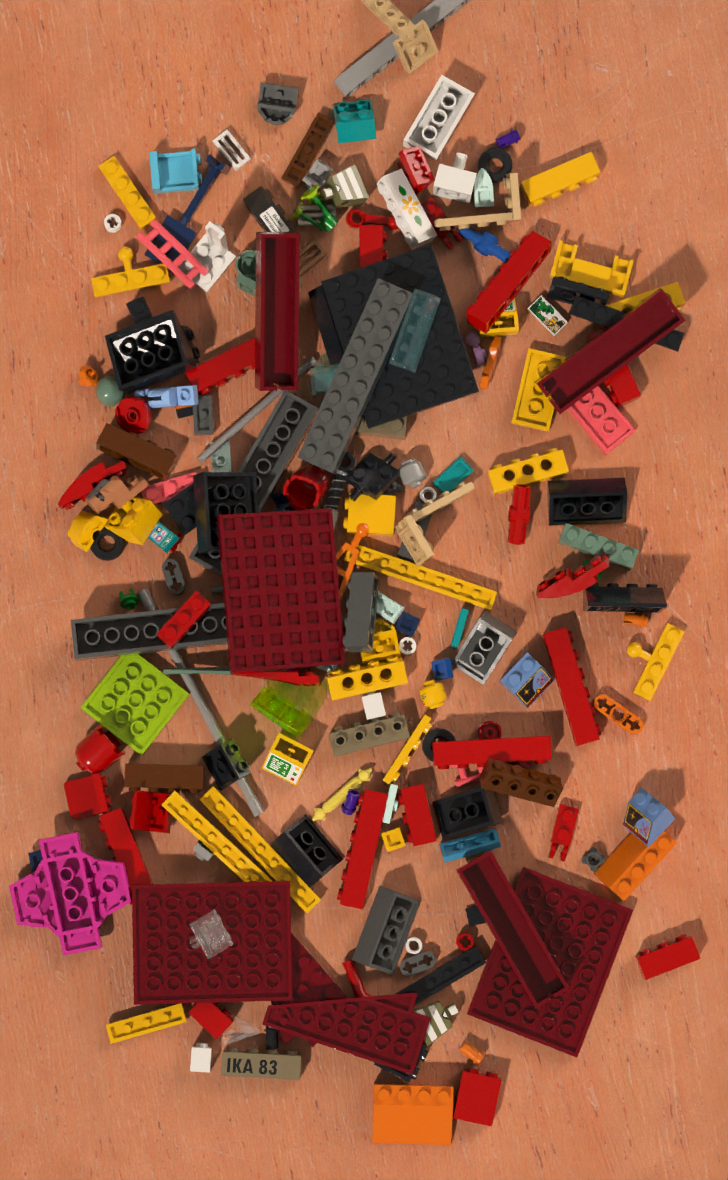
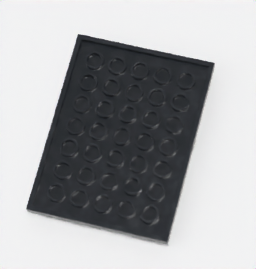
[321,244,479,429]

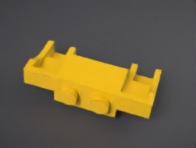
[550,240,634,298]

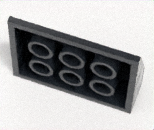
[105,310,197,393]
[193,472,259,553]
[583,583,667,613]

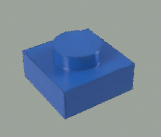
[431,658,453,681]

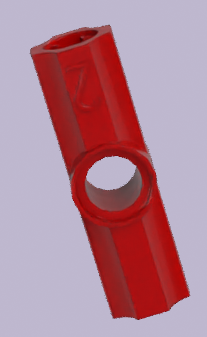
[508,484,531,545]

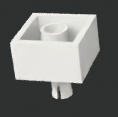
[432,153,477,204]

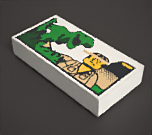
[527,295,568,336]

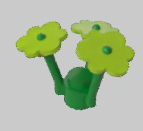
[290,185,339,232]

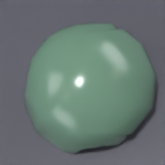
[235,250,256,278]
[96,375,125,407]

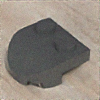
[257,82,299,125]

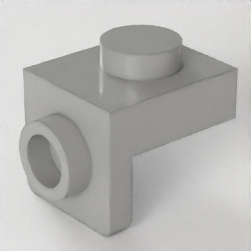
[302,159,334,191]
[192,840,214,861]

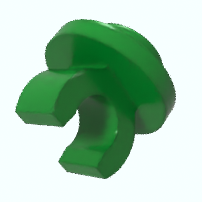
[119,588,139,609]

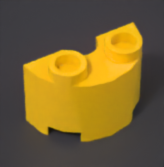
[68,511,108,552]

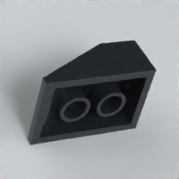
[432,787,503,839]

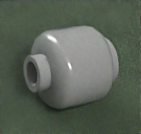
[399,458,426,489]

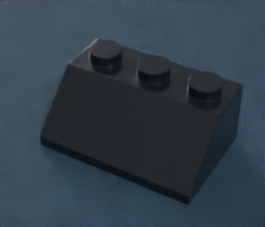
[272,814,343,888]

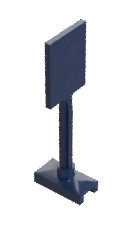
[144,154,230,271]

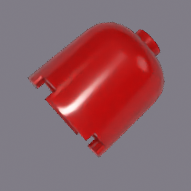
[283,464,328,510]
[75,724,125,774]

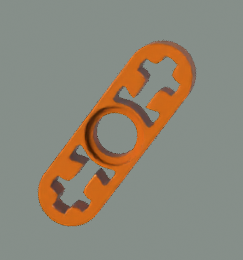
[593,694,643,734]

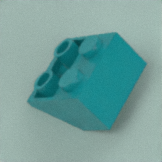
[333,99,376,144]

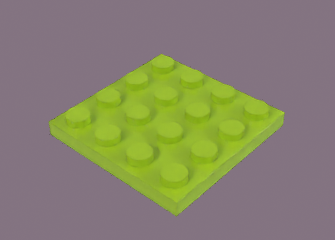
[80,654,190,756]

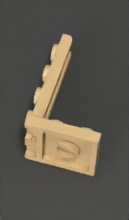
[360,0,439,74]
[434,172,521,231]
[394,481,474,567]

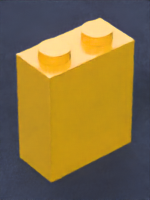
[343,493,396,536]

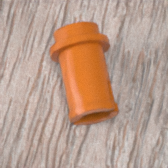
[623,612,648,628]
[459,1041,485,1065]

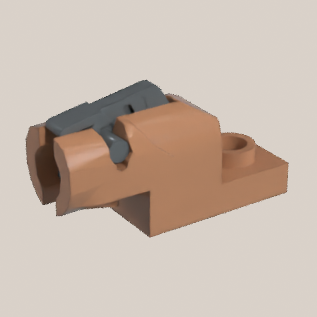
[85,473,149,514]

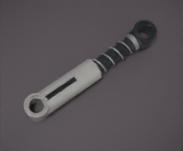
[321,452,355,530]

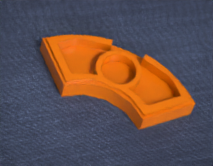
[480,336,502,390]

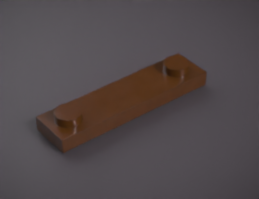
[281,112,335,188]

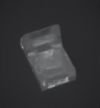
[221,1015,261,1046]

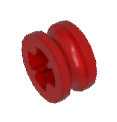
[456,933,474,951]

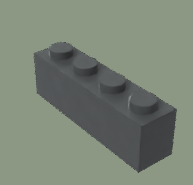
[343,572,379,652]

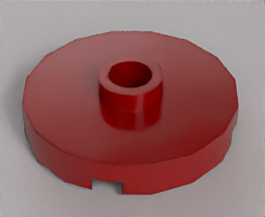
[115,396,152,434]

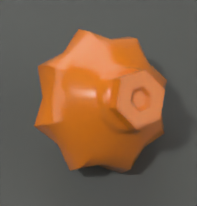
[78,366,100,387]

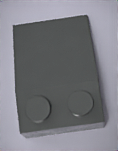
[451,612,517,685]

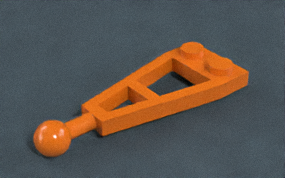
[336,523,369,604]

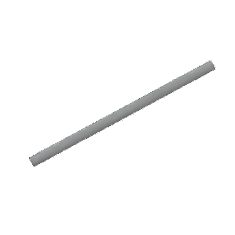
[197,357,317,463]

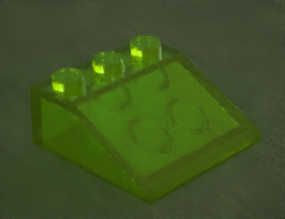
[250,687,313,740]

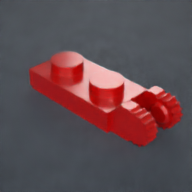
[421,197,463,250]
[548,804,579,861]

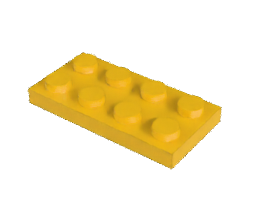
[511,348,566,432]

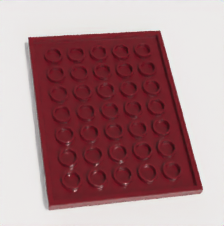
[467,867,633,1058]
[132,881,293,1005]

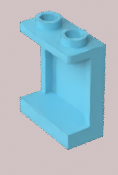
[149,148,202,194]

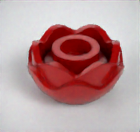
[478,721,502,740]

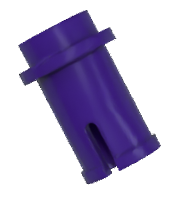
[495,129,521,149]
[341,789,360,815]

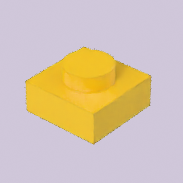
[381,827,406,852]

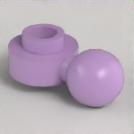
[465,332,487,366]

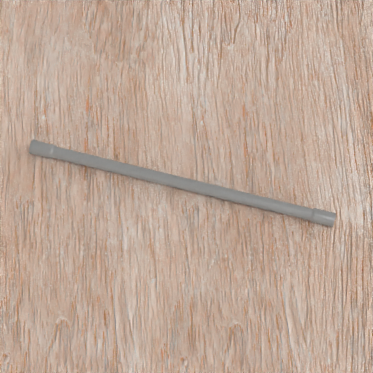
[137,588,265,817]

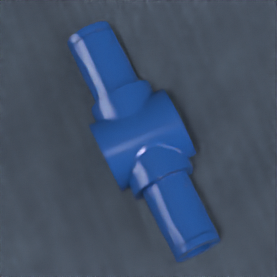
[459,227,511,263]

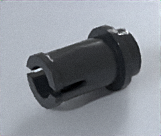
[264,1026,280,1050]

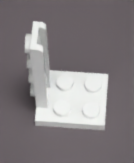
[178,221,236,293]

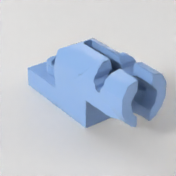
[134,385,199,408]

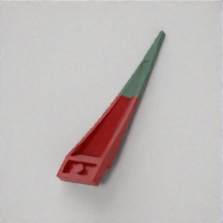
[163,666,320,686]

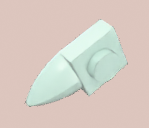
[473,168,494,208]

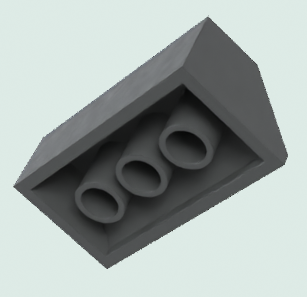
[352,886,421,975]

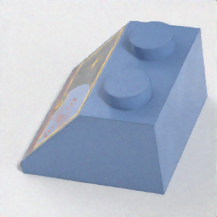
[499,652,554,708]
[623,788,675,847]

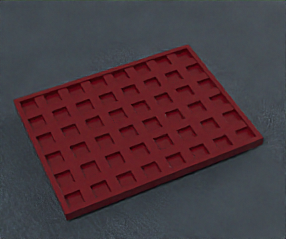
[217,508,345,673]

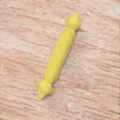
[312,768,372,821]

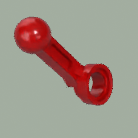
[346,209,399,230]

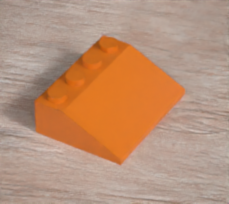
[372,1083,454,1145]

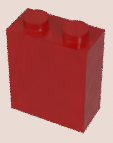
[453,1067,502,1127]

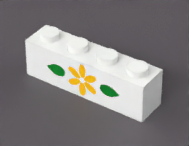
[376,169,437,250]

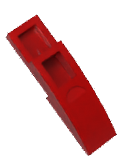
[58,460,128,510]
[536,553,609,598]

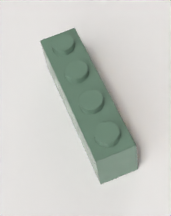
[558,523,639,570]

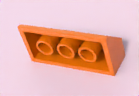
[594,831,677,901]

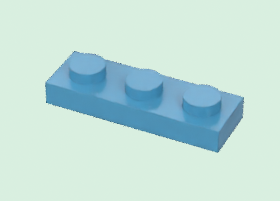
[439,828,501,863]

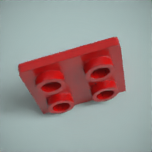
[397,146,435,195]

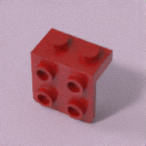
[64,773,112,820]
[129,790,172,834]

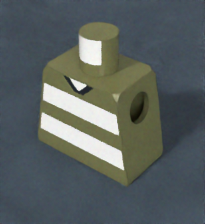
[320,165,369,208]
[413,1001,459,1046]

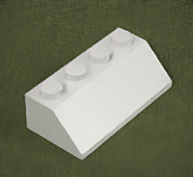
[403,75,475,160]

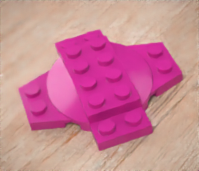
[9,832,132,956]

